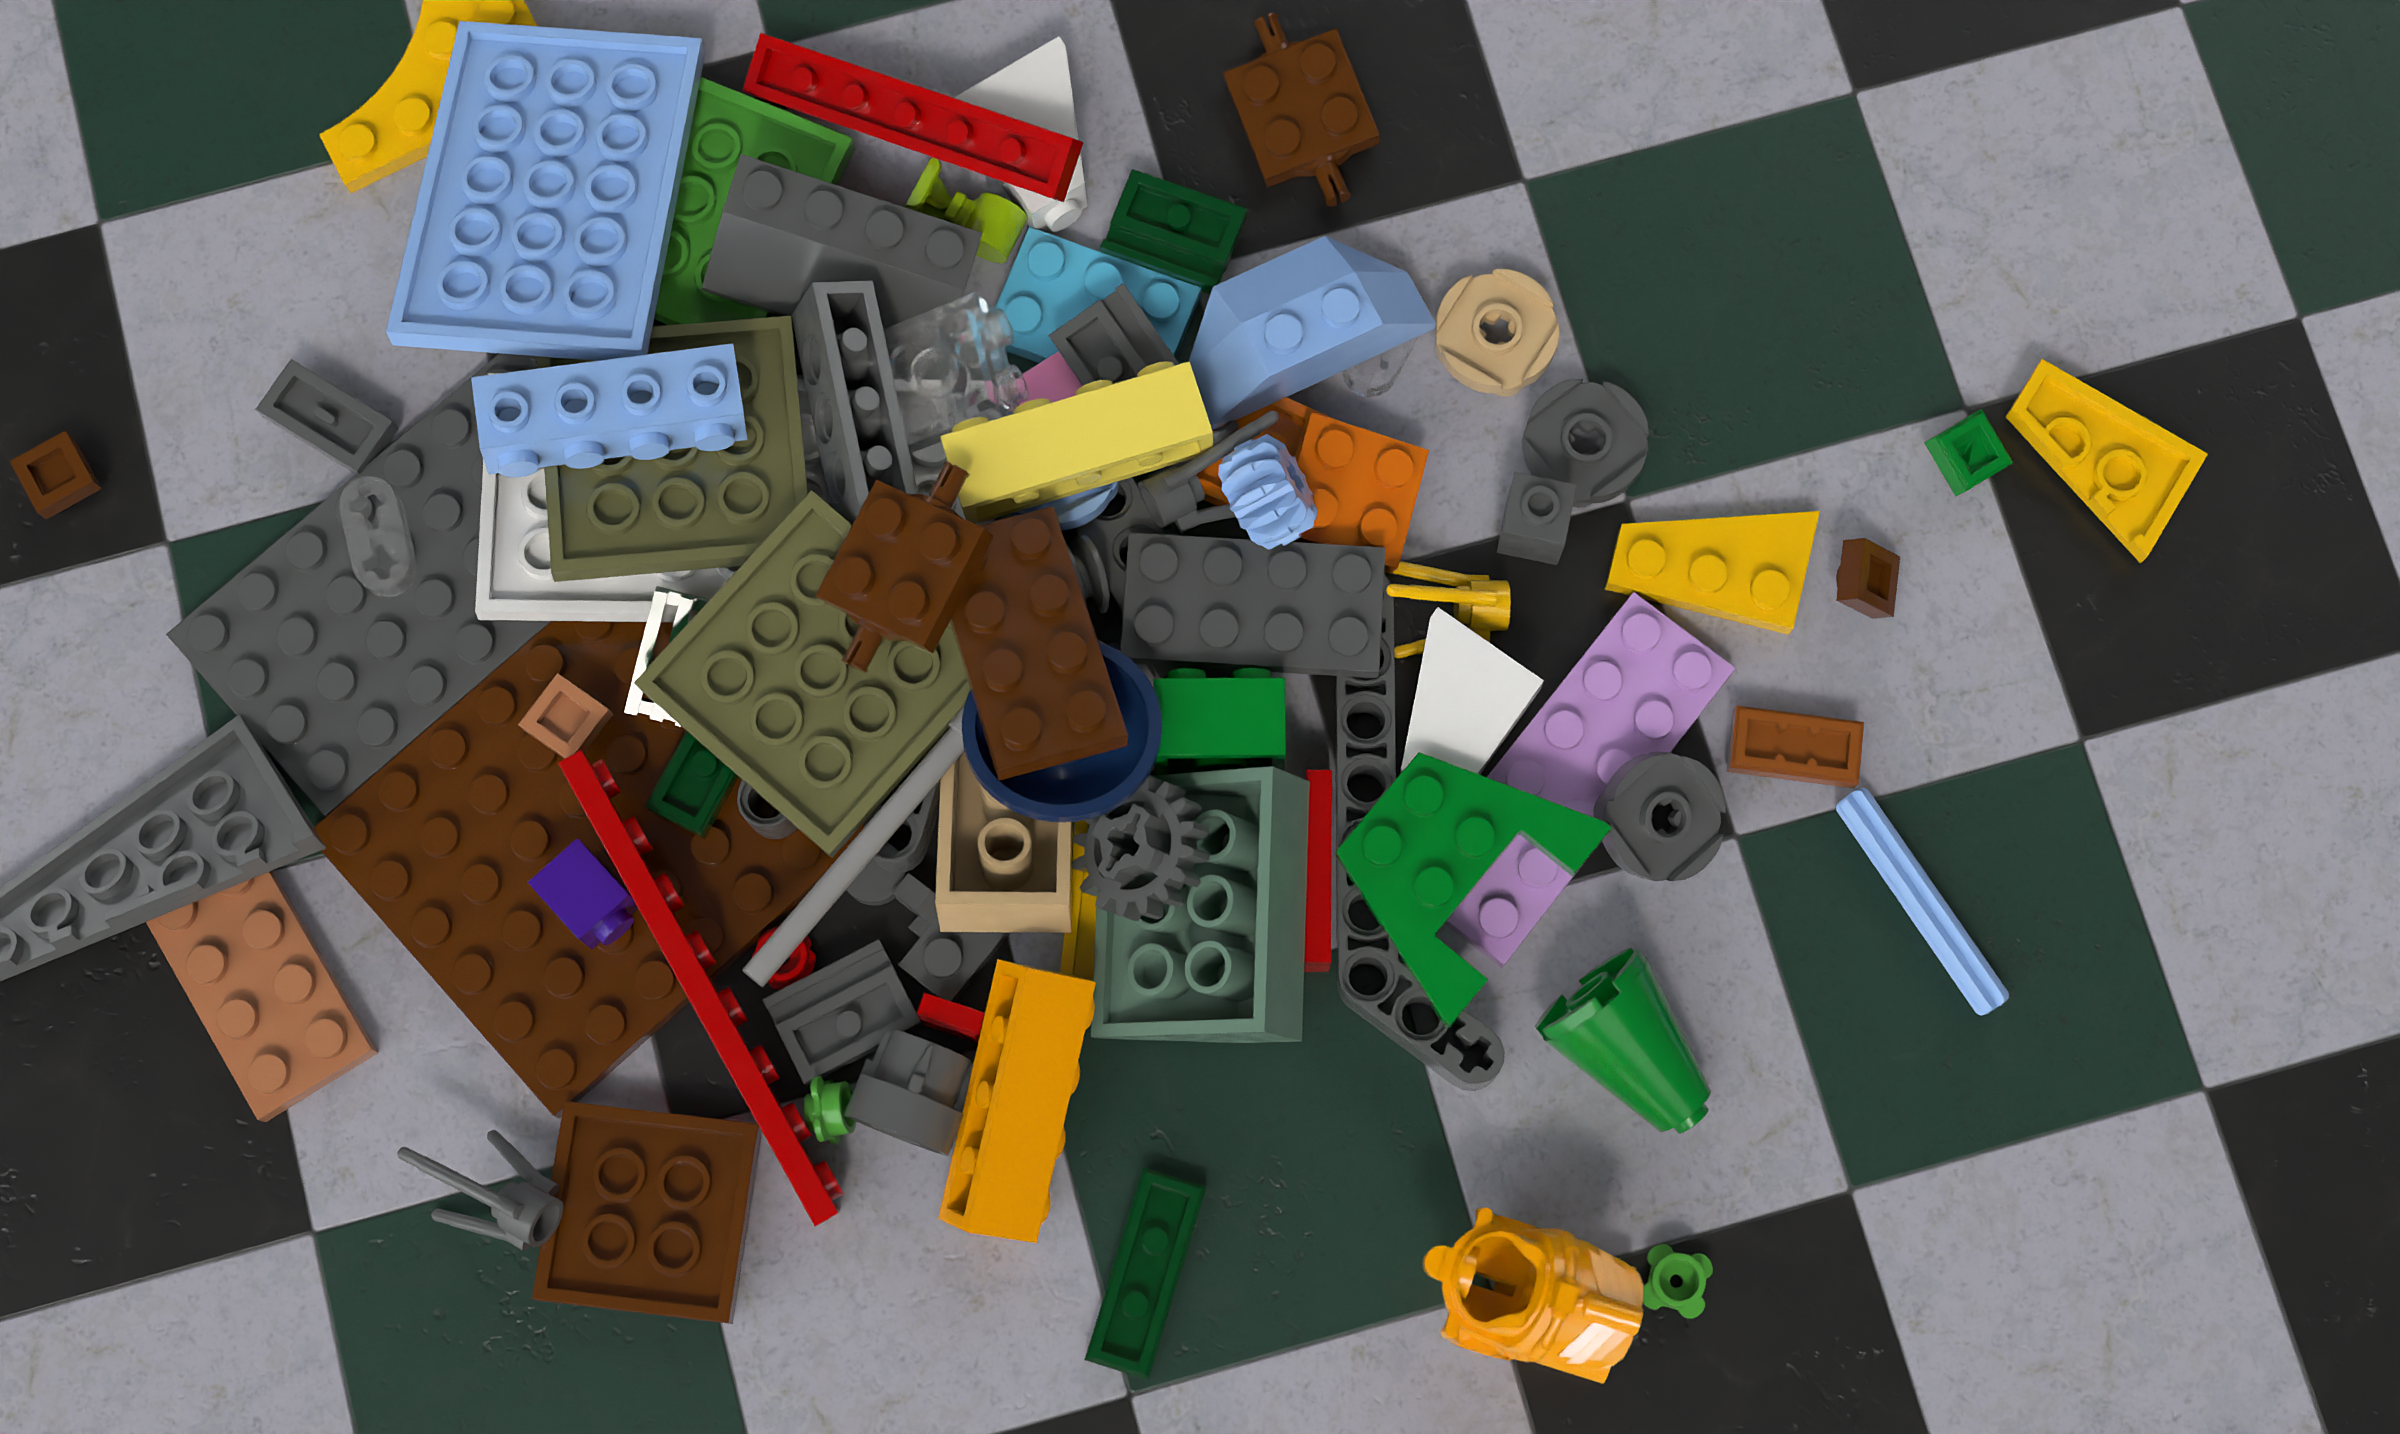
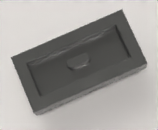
[255,359,399,475]

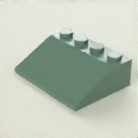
[1091,766,1310,1043]

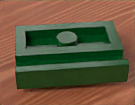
[1100,169,1247,294]

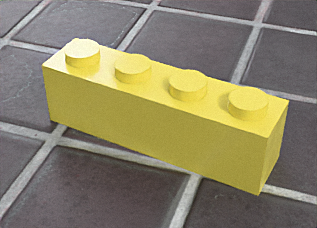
[940,361,1213,524]

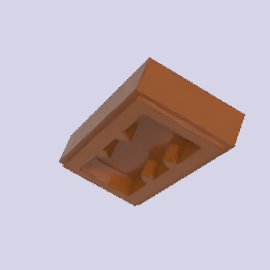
[1727,705,1864,789]

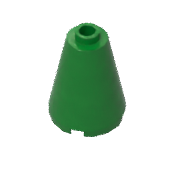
[1535,948,1711,1134]

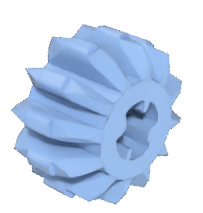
[1218,434,1317,550]

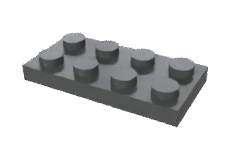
[1121,533,1385,678]

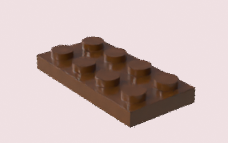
[950,506,1128,781]

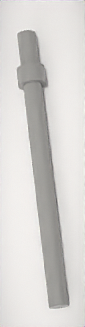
[742,707,965,987]

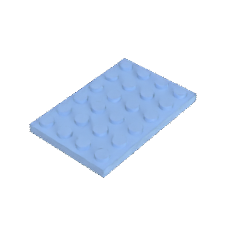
[386,21,705,361]

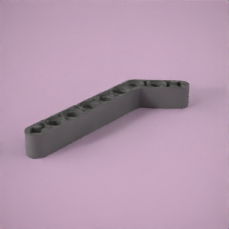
[1335,574,1505,1091]

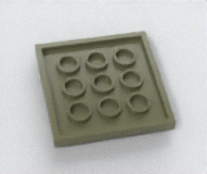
[537,316,808,582]
[634,490,971,858]

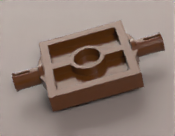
[1223,13,1381,206]
[815,461,994,673]

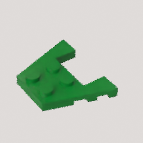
[1336,752,1612,1028]

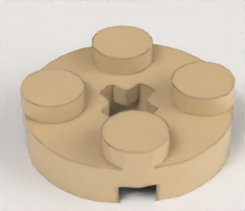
[1435,269,1560,397]

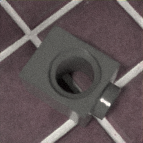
[1496,472,1577,565]

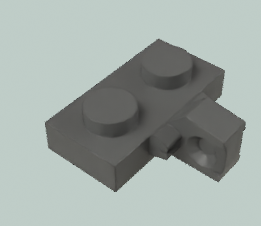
[892,873,1011,1003]

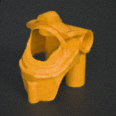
[1423,1207,1643,1384]

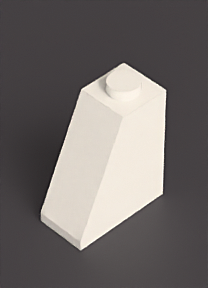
[955,36,1087,232]
[1401,607,1544,775]

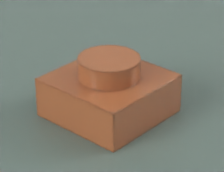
[518,673,614,759]

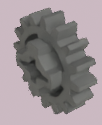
[1072,776,1210,921]

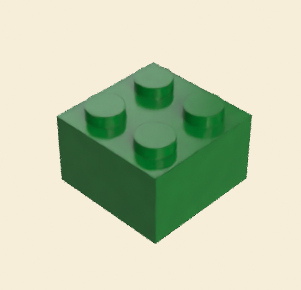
[1153,668,1286,775]

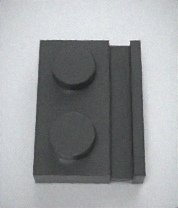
[1048,284,1179,386]
[762,939,923,1086]

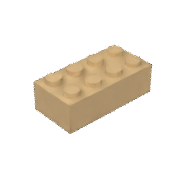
[935,733,1074,933]

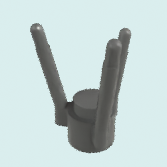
[1138,411,1279,534]
[397,1130,563,1251]

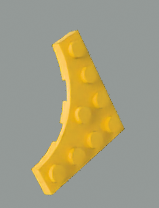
[319,0,538,194]

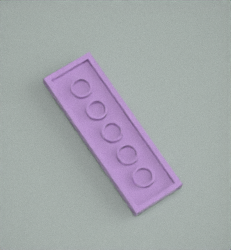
[1445,592,1736,968]

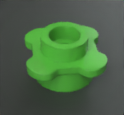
[804,1076,856,1145]
[1643,1244,1713,1319]

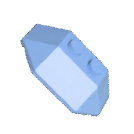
[1189,236,1436,431]

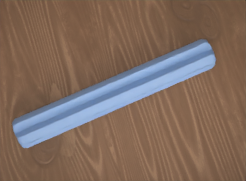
[1836,787,2009,1015]

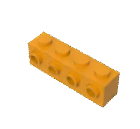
[938,959,1096,1243]

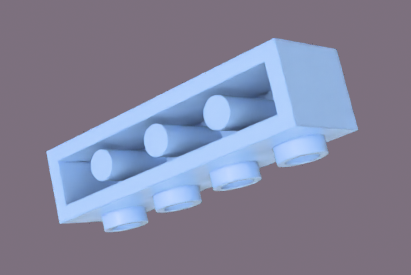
[471,343,747,477]

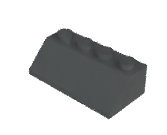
[702,154,982,367]

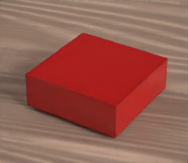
[917,993,985,1044]

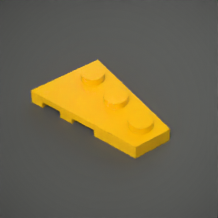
[2006,359,2208,564]
[1605,511,1820,635]

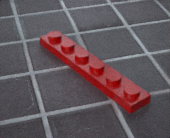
[742,33,1084,202]

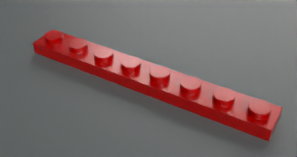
[558,750,844,1227]

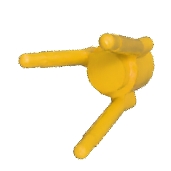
[1384,561,1511,658]

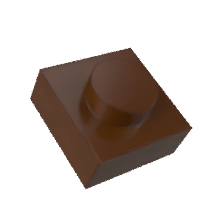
[10,430,102,519]
[1836,538,1900,619]

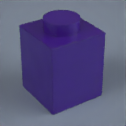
[528,838,638,949]

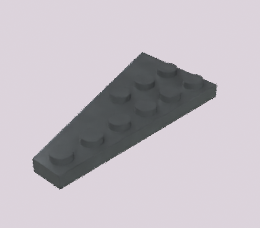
[0,715,326,981]

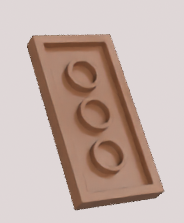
[146,870,378,1123]

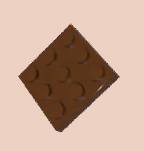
[532,1101,762,1324]

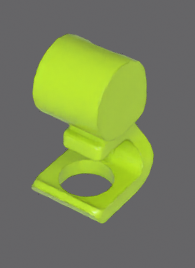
[905,158,1028,263]

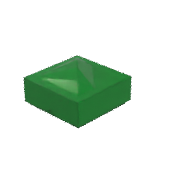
[1924,409,2013,496]

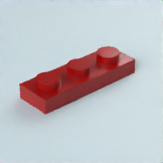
[1304,770,1332,972]

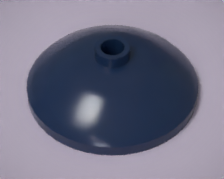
[962,640,1162,822]

